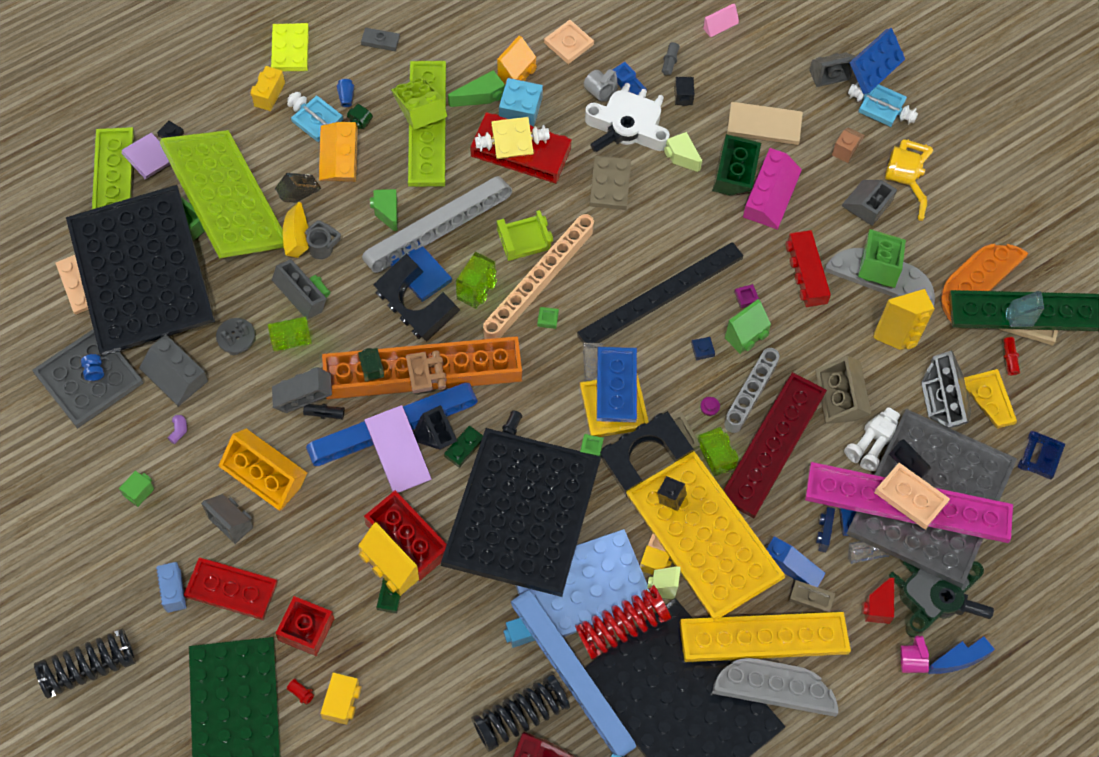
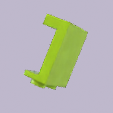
[497,210,553,261]

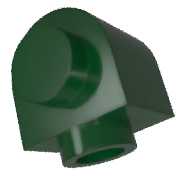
[347,103,373,129]

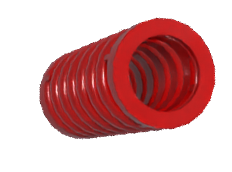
[575,585,671,660]

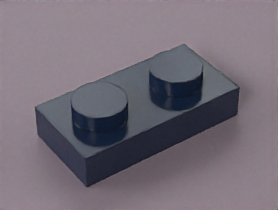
[816,507,835,553]

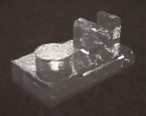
[848,541,890,564]

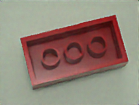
[364,490,447,582]

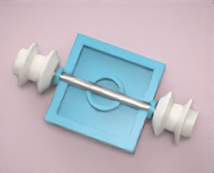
[848,82,918,127]
[287,92,343,142]

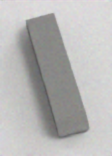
[724,348,780,433]

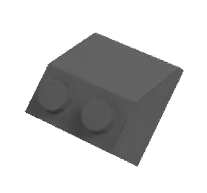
[809,52,855,87]
[201,494,253,544]

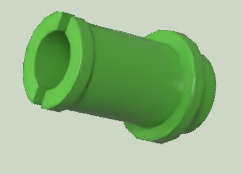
[310,275,331,298]

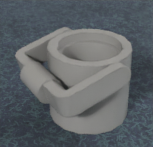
[584,69,618,102]

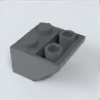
[842,180,897,226]

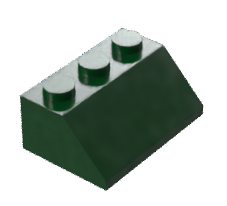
[712,134,762,195]

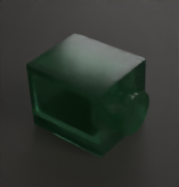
[358,348,384,382]

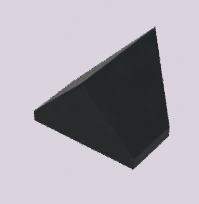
[413,405,457,450]

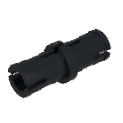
[303,403,345,420]

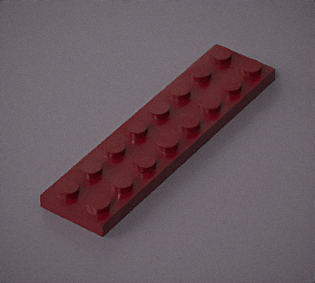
[723,372,827,519]

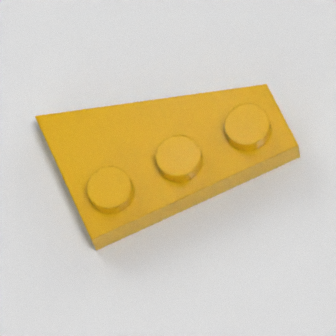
[964,369,1017,429]

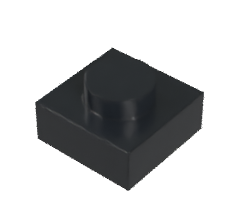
[157,120,184,138]

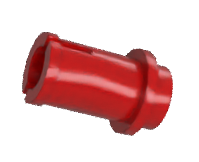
[286,679,314,705]

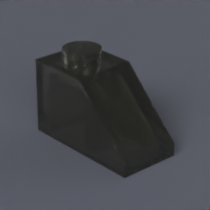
[275,173,321,203]

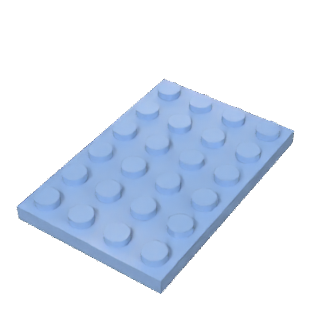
[515,529,652,637]

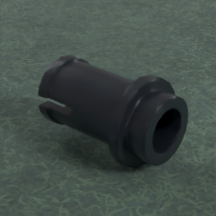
[502,410,523,435]

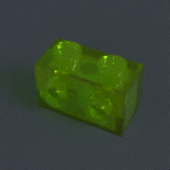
[267,316,312,351]
[698,427,739,477]

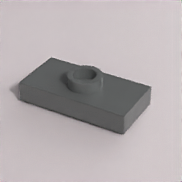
[361,27,400,51]

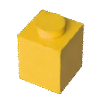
[640,546,672,575]

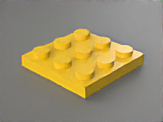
[580,374,649,437]

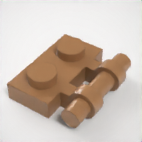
[406,351,447,394]

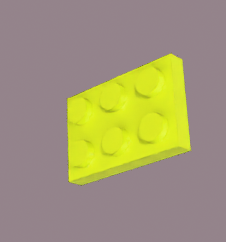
[271,23,309,71]

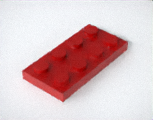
[184,557,278,620]

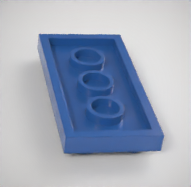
[849,28,905,94]
[597,347,637,422]

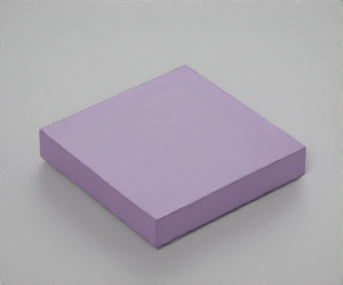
[122,133,170,179]

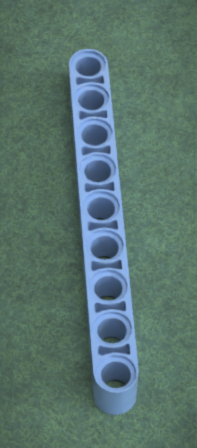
[511,590,636,757]

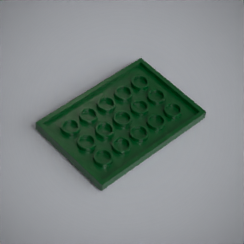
[189,637,281,757]

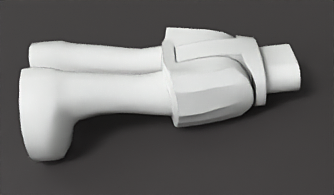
[844,408,900,471]

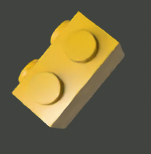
[250,66,285,111]
[320,673,361,725]

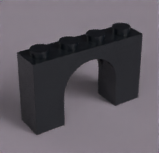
[373,253,460,342]
[600,411,694,497]

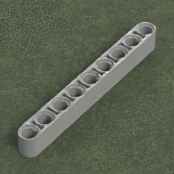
[362,176,512,273]

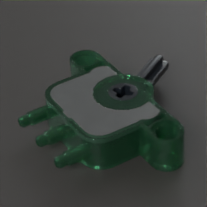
[889,561,994,638]

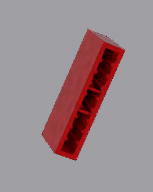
[470,112,572,184]

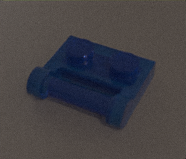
[1018,431,1065,480]

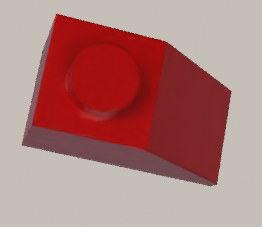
[862,578,894,624]

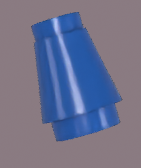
[336,79,354,107]

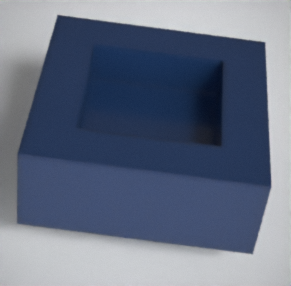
[691,337,715,360]

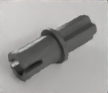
[662,42,680,76]

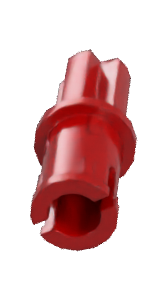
[1003,337,1020,376]

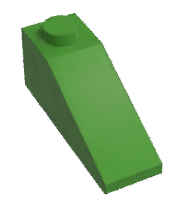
[448,70,505,107]

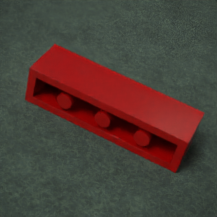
[785,230,831,307]

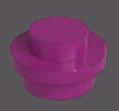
[700,397,720,416]

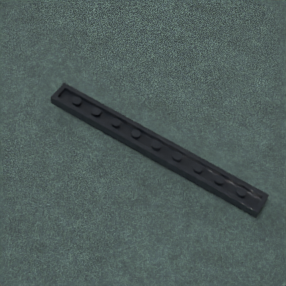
[577,242,744,350]

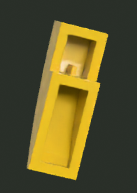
[283,202,309,258]

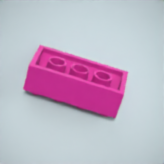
[743,148,802,230]

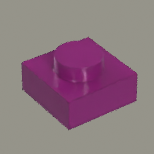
[734,284,759,308]

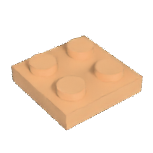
[544,20,594,64]

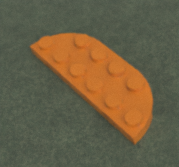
[941,244,1029,323]

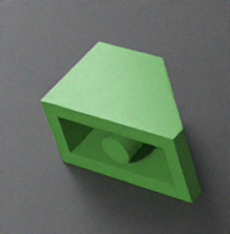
[370,189,398,231]

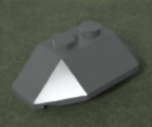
[921,350,971,428]

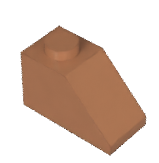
[832,127,865,163]

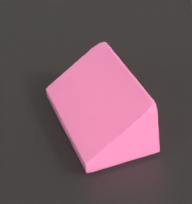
[703,4,739,37]

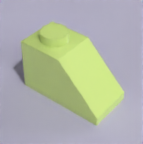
[664,132,702,172]
[647,566,681,600]

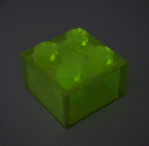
[456,251,497,309]

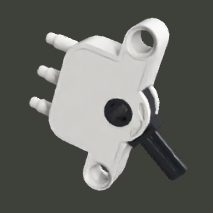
[585,83,670,152]

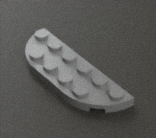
[824,248,935,306]
[712,658,838,717]

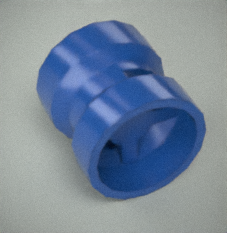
[81,354,104,381]

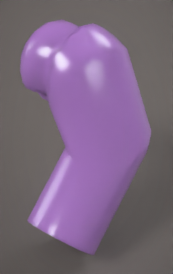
[167,415,187,444]

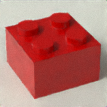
[275,596,334,656]

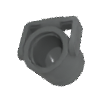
[305,220,341,259]

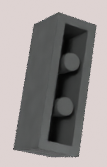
[272,259,327,320]
[272,367,332,413]

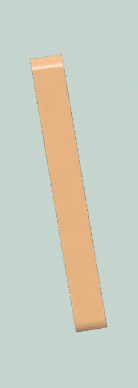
[483,214,594,339]

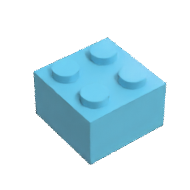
[499,78,543,127]

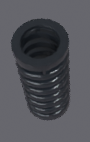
[34,628,136,699]
[471,674,570,752]

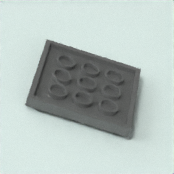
[32,330,143,429]

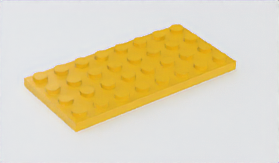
[626,451,785,621]

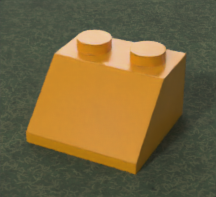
[497,36,537,85]

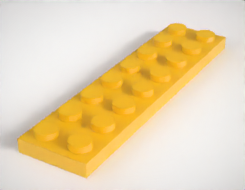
[679,612,851,662]

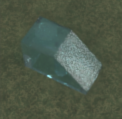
[1006,291,1044,327]

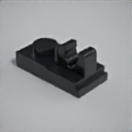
[889,439,931,478]

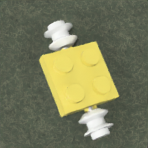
[475,117,550,159]

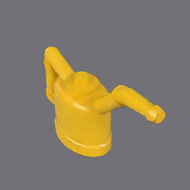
[885,139,933,221]

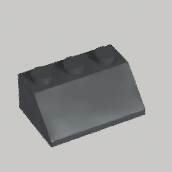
[139,335,208,407]

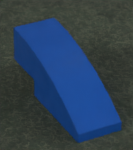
[928,636,995,674]

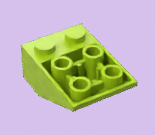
[391,77,447,130]

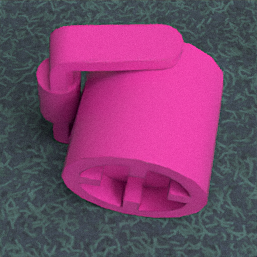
[900,636,929,673]

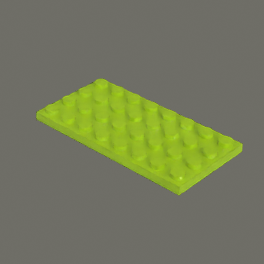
[160,130,284,258]

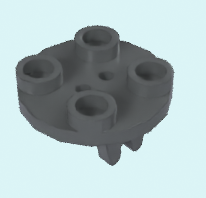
[216,318,256,356]

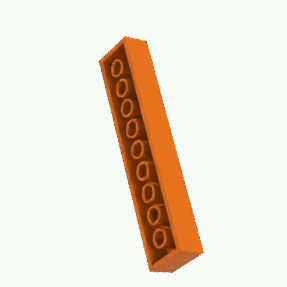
[322,336,522,400]

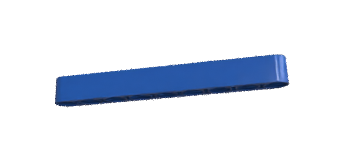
[306,383,478,466]

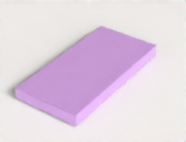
[364,405,432,493]

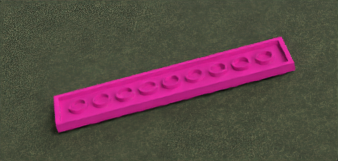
[805,462,1013,543]

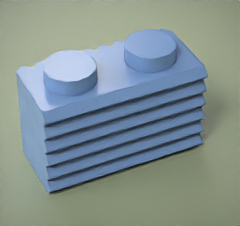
[156,562,186,613]

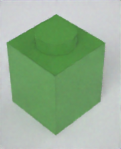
[119,470,154,507]

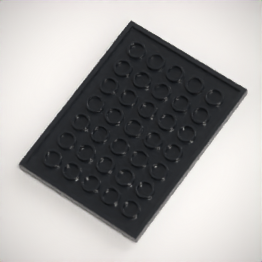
[66,185,215,356]
[441,428,601,597]
[584,598,786,757]

